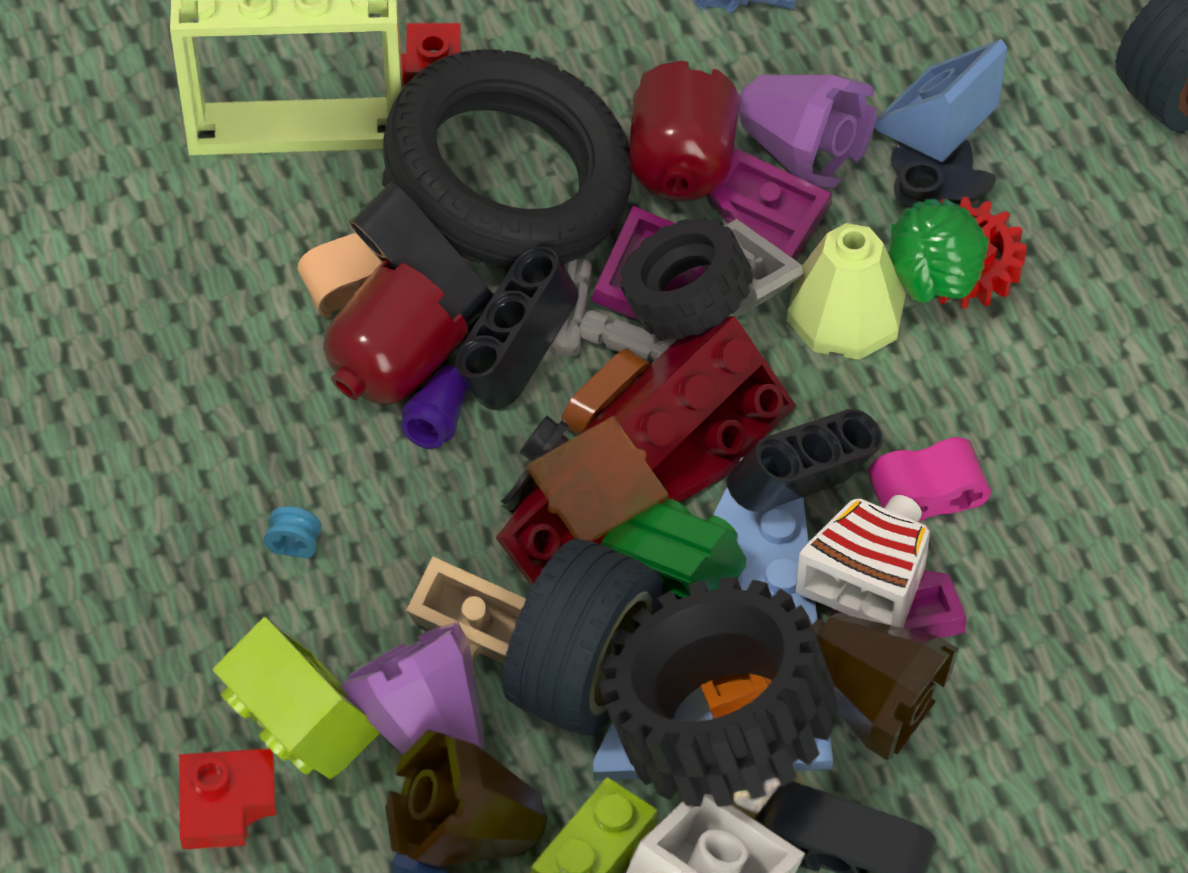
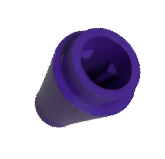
[401,366,468,449]

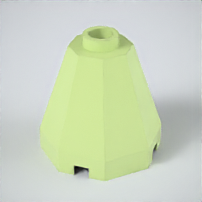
[787,223,906,360]

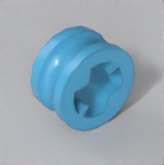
[264,506,322,559]

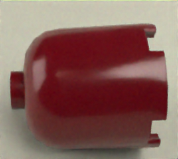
[629,61,740,202]
[323,260,469,405]

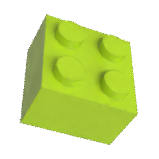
[212,616,380,780]

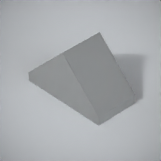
[702,219,803,318]

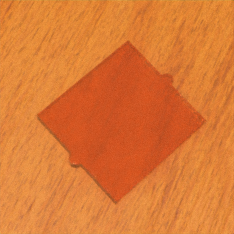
[527,416,668,541]

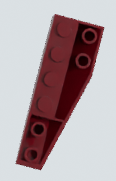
[496,316,796,584]

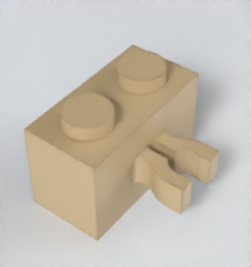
[406,556,526,677]

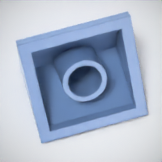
[875,39,1007,162]

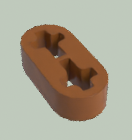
[562,348,651,437]

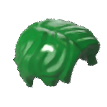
[888,199,989,303]

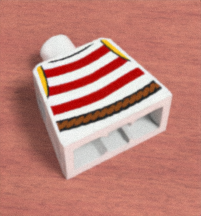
[796,495,930,628]

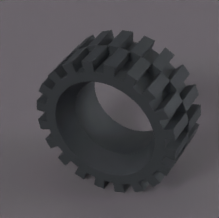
[600,578,837,807]

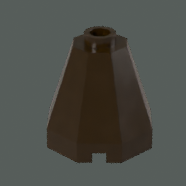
[812,613,959,761]
[385,729,547,866]

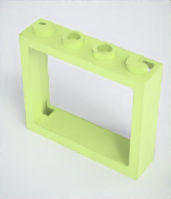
[170,0,403,155]

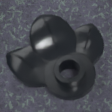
[891,140,996,208]
[501,415,572,511]

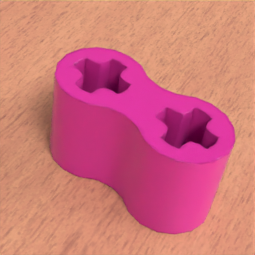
[867,437,991,521]

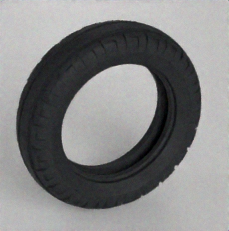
[383,49,632,270]

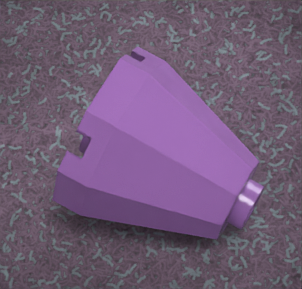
[739,75,877,188]
[341,622,485,755]

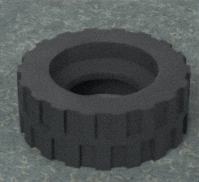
[620,217,753,339]

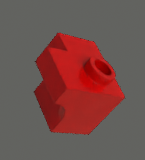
[179,748,276,850]

